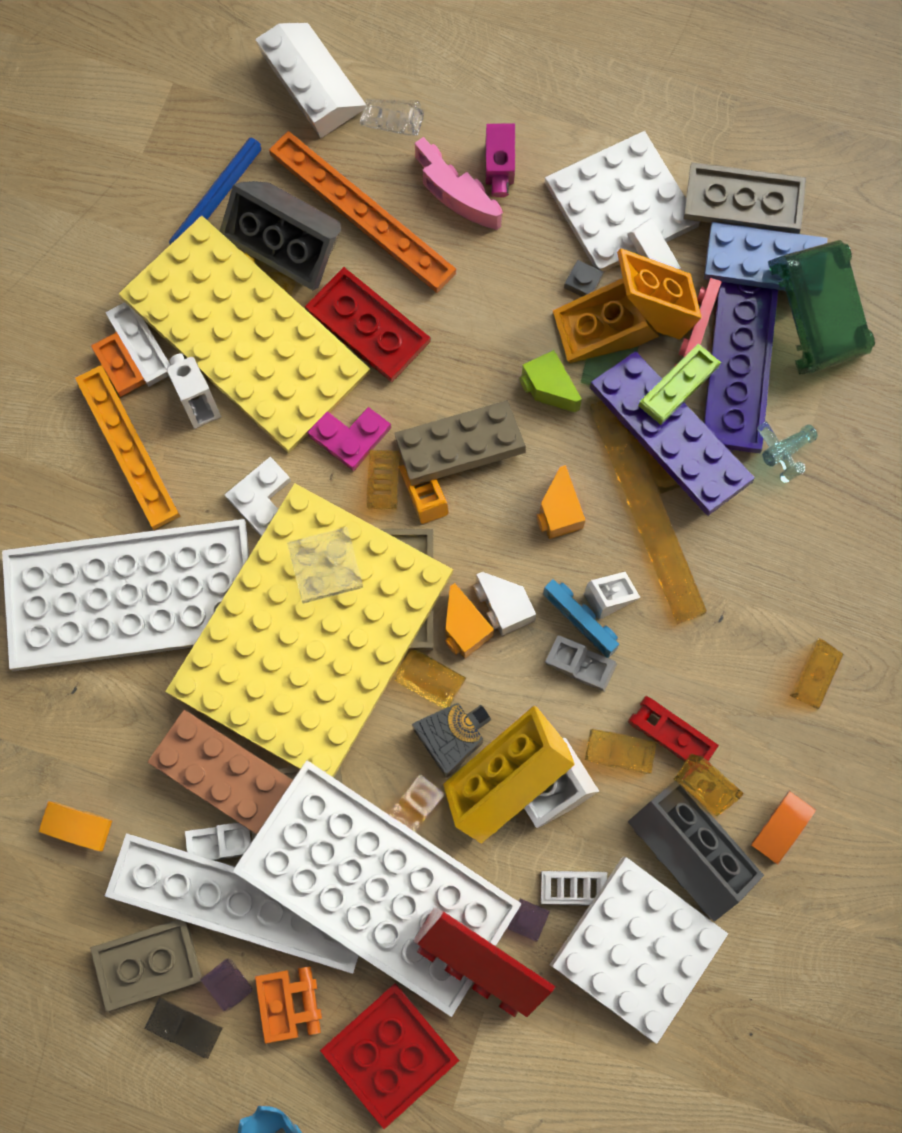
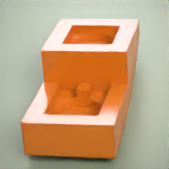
[751,790,816,865]

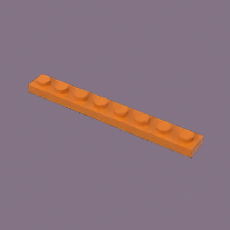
[269,131,456,293]

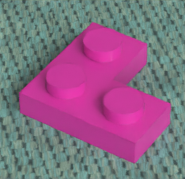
[307,407,391,471]

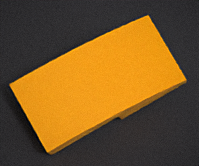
[39,801,112,851]

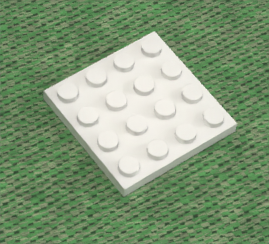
[545,131,700,272]
[550,857,728,1044]

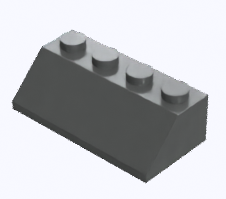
[628,778,764,922]

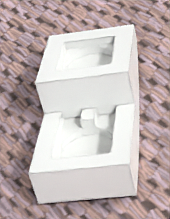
[185,823,251,861]

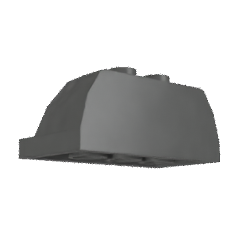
[220,181,341,291]

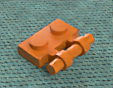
[255,966,322,1044]

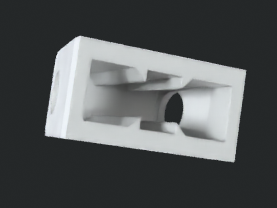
[166,353,221,429]

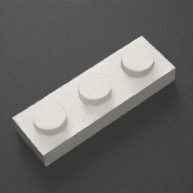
[105,302,171,387]

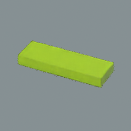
[638,344,721,425]

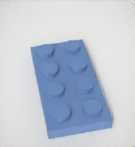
[704,222,828,296]

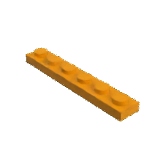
[75,365,181,530]

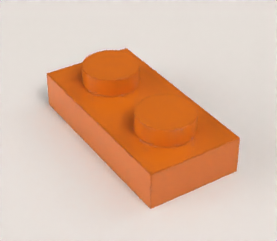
[91,332,146,397]

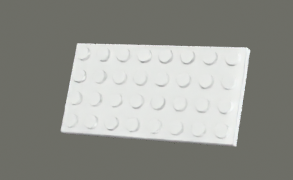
[2,519,249,671]
[233,760,521,1017]

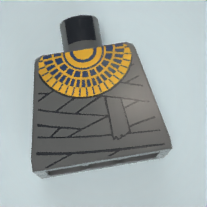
[412,703,491,778]

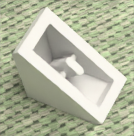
[584,572,640,620]

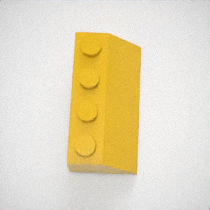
[443,706,575,844]

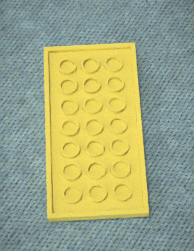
[119,216,370,453]

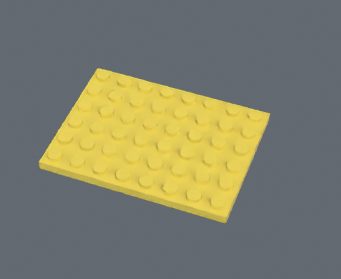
[165,483,453,778]

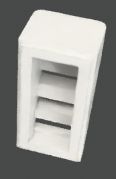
[541,871,607,906]

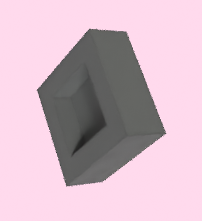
[564,260,603,297]

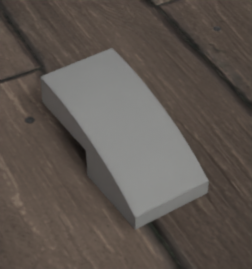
[545,635,617,692]

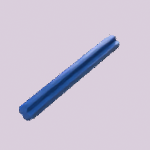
[169,138,262,245]

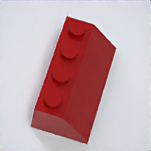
[413,908,556,1017]

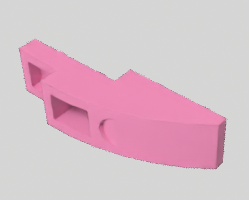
[415,137,503,230]

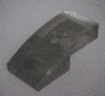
[144,997,223,1059]

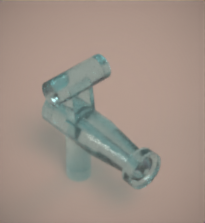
[757,421,818,482]

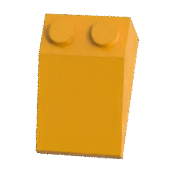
[617,248,702,340]
[553,278,659,363]

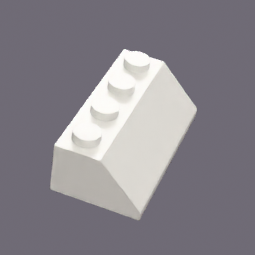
[255,23,367,138]

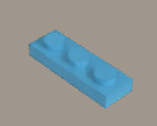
[543,579,619,658]

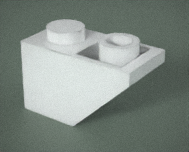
[473,572,536,636]

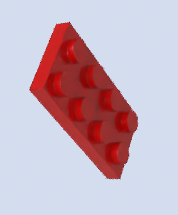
[305,267,431,382]

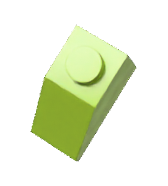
[519,350,582,412]

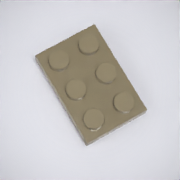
[90,920,203,1012]

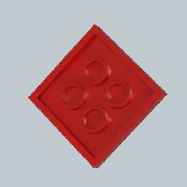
[320,983,460,1129]

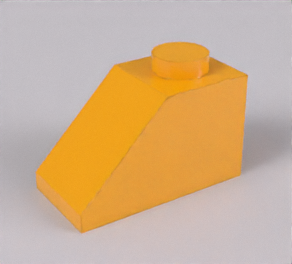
[536,465,585,539]
[445,583,494,658]

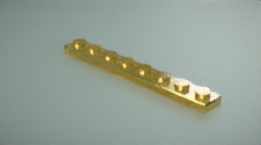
[590,401,707,624]

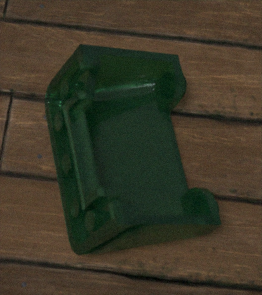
[768,240,875,375]

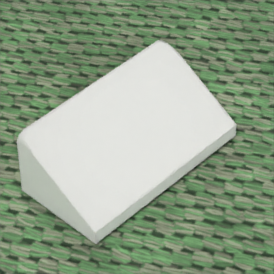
[627,218,681,269]

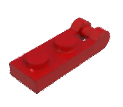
[628,696,719,772]

